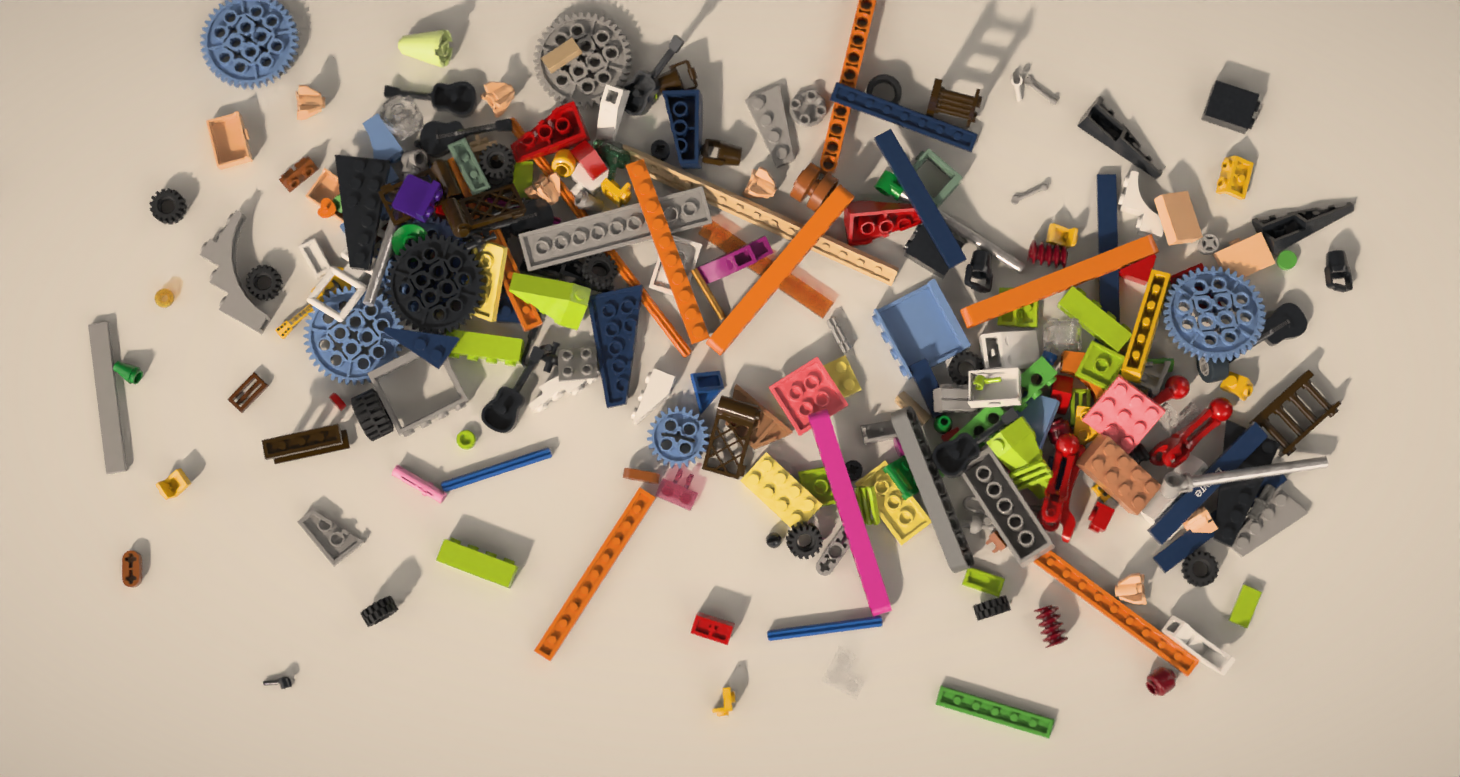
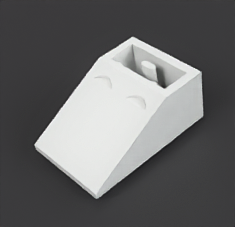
[979,330,1040,371]

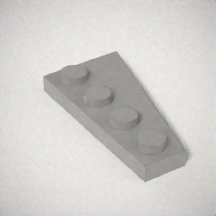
[745,85,794,168]
[1231,487,1308,557]

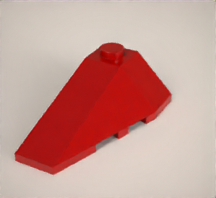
[510,101,591,163]
[844,200,922,246]

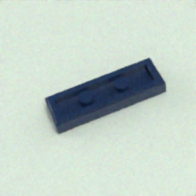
[908,358,943,418]

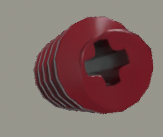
[1027,240,1068,269]
[1034,605,1068,648]

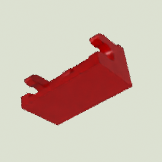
[691,612,735,645]

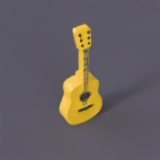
[276,267,357,339]

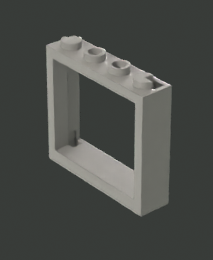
[367,351,468,437]

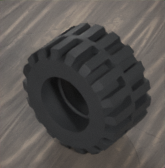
[351,388,394,442]

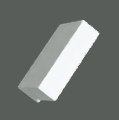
[968,368,1021,408]

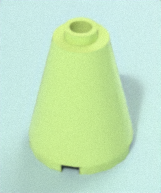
[398,30,452,67]

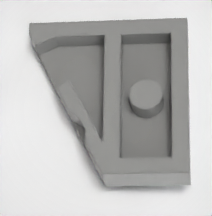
[1129,361,1171,395]

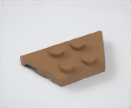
[725,384,793,450]

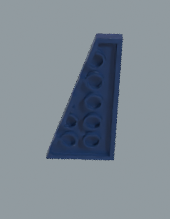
[588,284,643,409]

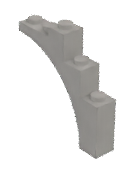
[200,210,271,335]

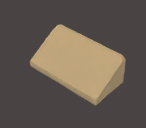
[541,38,582,74]
[894,391,931,427]

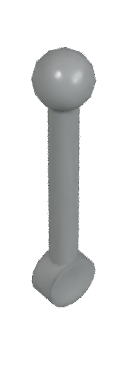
[1024,78,1057,105]
[1011,184,1048,205]

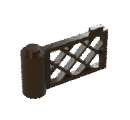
[378,159,464,227]
[442,183,527,237]
[702,395,762,480]

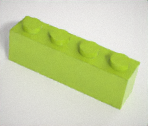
[1057,286,1132,353]
[446,329,525,367]
[436,537,518,589]

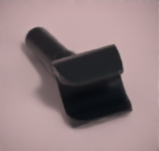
[263,677,292,689]

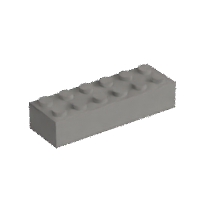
[962,447,1055,568]

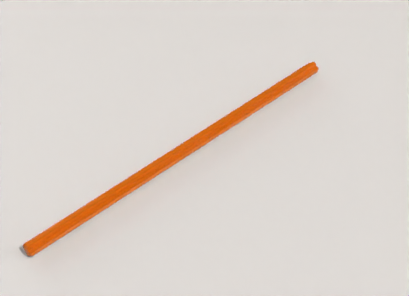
[510,117,692,358]

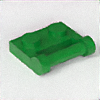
[882,455,919,501]

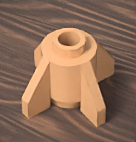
[480,81,515,118]
[296,85,325,120]
[742,167,777,199]
[524,172,560,206]
[1183,505,1218,533]
[1115,573,1147,605]

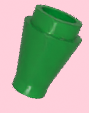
[113,361,143,384]
[933,415,953,434]

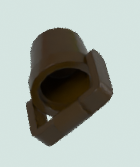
[657,60,698,95]
[701,139,742,166]

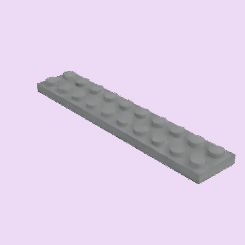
[518,186,712,272]

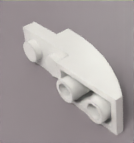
[528,369,600,413]

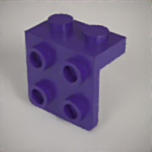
[392,174,443,223]

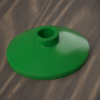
[392,224,428,262]

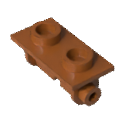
[279,156,319,192]

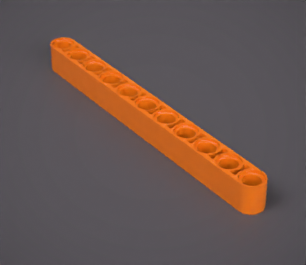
[820,0,877,175]
[706,184,855,356]
[960,234,1159,328]

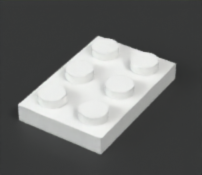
[649,235,702,295]

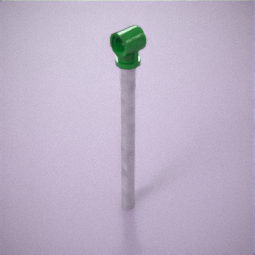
[874,170,1026,274]

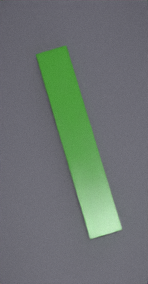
[935,686,1054,739]

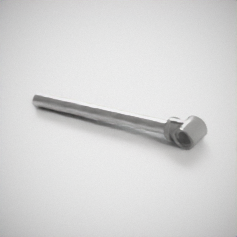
[363,149,428,306]
[1160,456,1328,499]

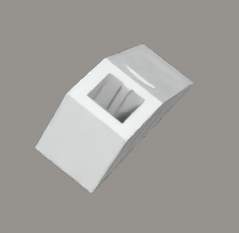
[596,84,630,141]
[631,369,676,425]

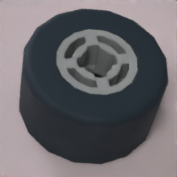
[1196,355,1229,383]

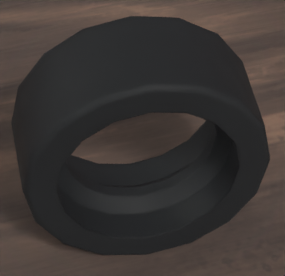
[866,74,902,105]

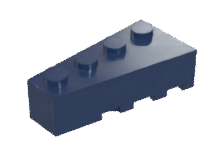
[662,90,703,169]

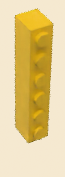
[1121,269,1171,384]

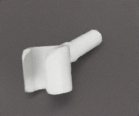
[1010,74,1022,101]

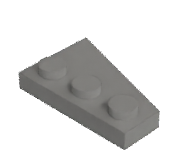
[297,510,364,567]

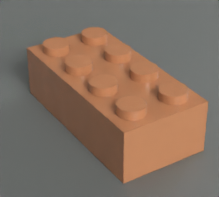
[1075,434,1161,516]

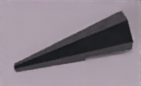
[1077,96,1163,180]
[1252,202,1354,254]
[520,257,615,293]

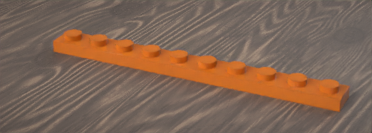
[447,157,543,332]
[625,159,710,345]
[534,488,656,661]
[1033,550,1199,677]

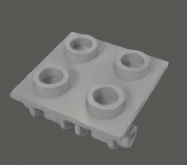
[558,346,598,382]

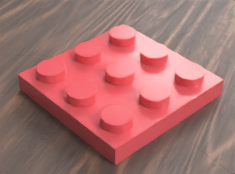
[769,357,848,436]
[1082,375,1166,455]

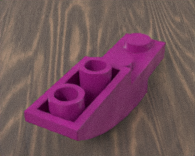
[697,235,773,284]

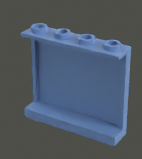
[872,278,971,379]

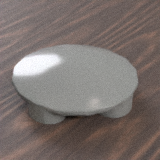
[789,90,827,127]

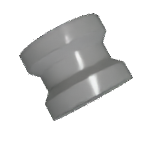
[1198,233,1220,255]

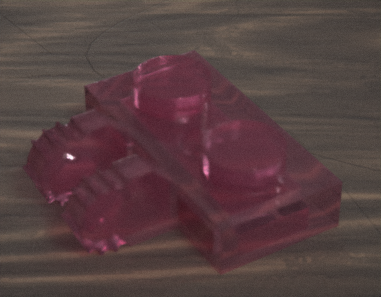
[655,469,698,511]

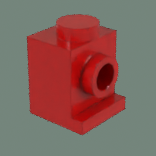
[1088,501,1115,533]

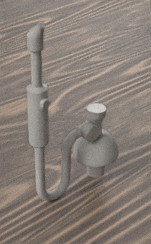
[961,496,1042,534]

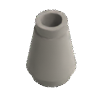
[575,191,604,212]

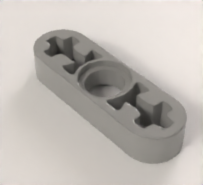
[816,527,850,576]

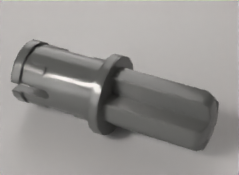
[1247,484,1275,522]

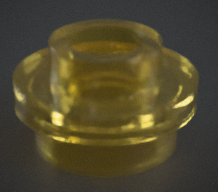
[155,289,174,308]

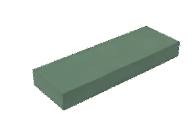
[448,138,491,196]

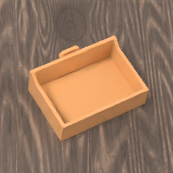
[206,111,253,170]
[306,168,344,223]
[1154,191,1203,246]
[1212,232,1275,277]

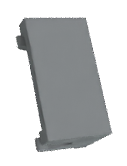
[860,420,898,445]

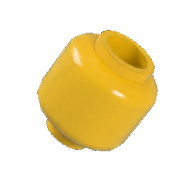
[551,149,578,177]

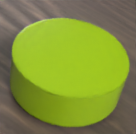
[456,430,476,450]

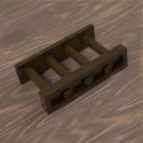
[926,78,983,128]
[1249,370,1341,457]
[262,424,350,464]

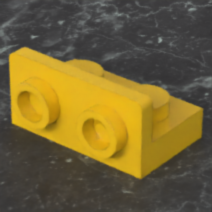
[1216,155,1254,200]
[601,178,632,208]

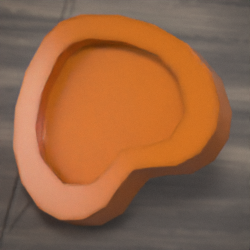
[318,198,337,218]

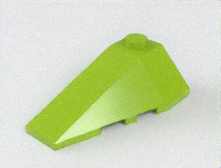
[509,273,591,330]
[986,416,1056,500]

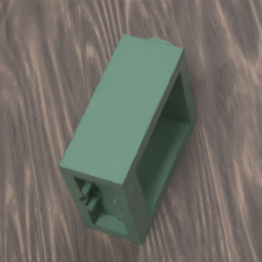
[913,148,963,208]

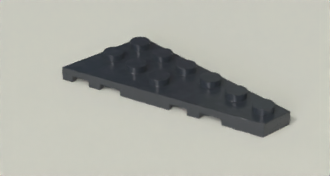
[335,155,391,271]
[1213,420,1280,548]

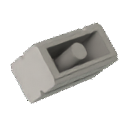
[933,384,977,413]

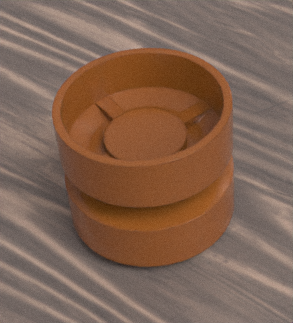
[790,162,839,212]

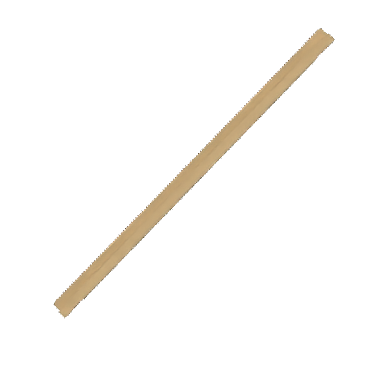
[617,144,899,286]

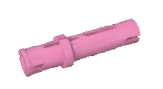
[392,465,447,503]

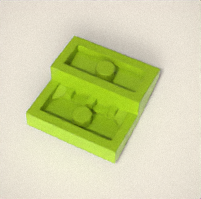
[997,287,1039,328]

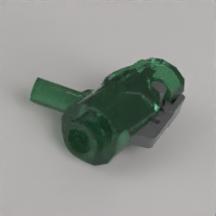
[592,138,630,180]

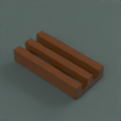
[227,372,269,413]

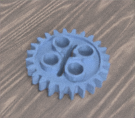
[647,406,709,469]

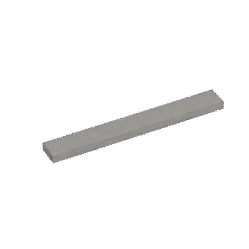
[88,322,127,474]

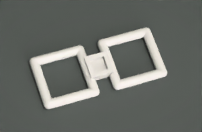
[307,228,394,322]

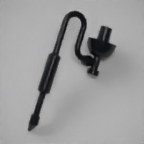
[459,197,525,252]
[521,311,560,373]

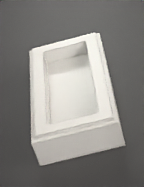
[298,237,331,280]

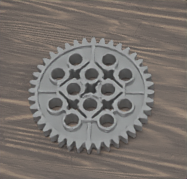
[533,12,632,109]

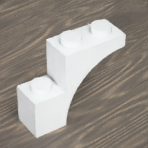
[1118,171,1164,240]
[1161,615,1235,675]

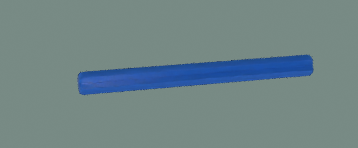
[441,447,552,492]
[767,616,883,641]

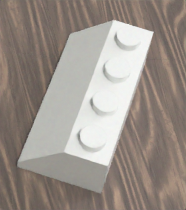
[1140,454,1208,541]

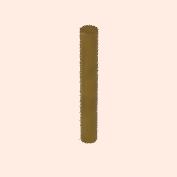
[690,268,726,320]

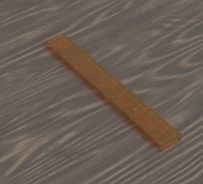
[698,220,834,319]

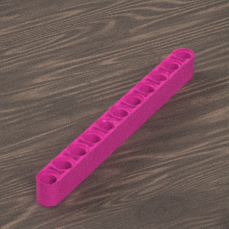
[808,409,892,617]

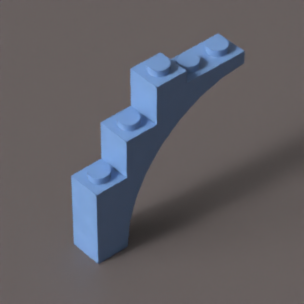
[340,113,404,233]

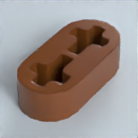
[623,468,660,484]
[122,550,142,588]

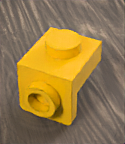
[1046,223,1078,249]
[1220,371,1253,401]
[156,468,192,500]
[712,687,736,716]

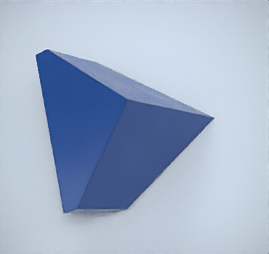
[690,371,724,415]

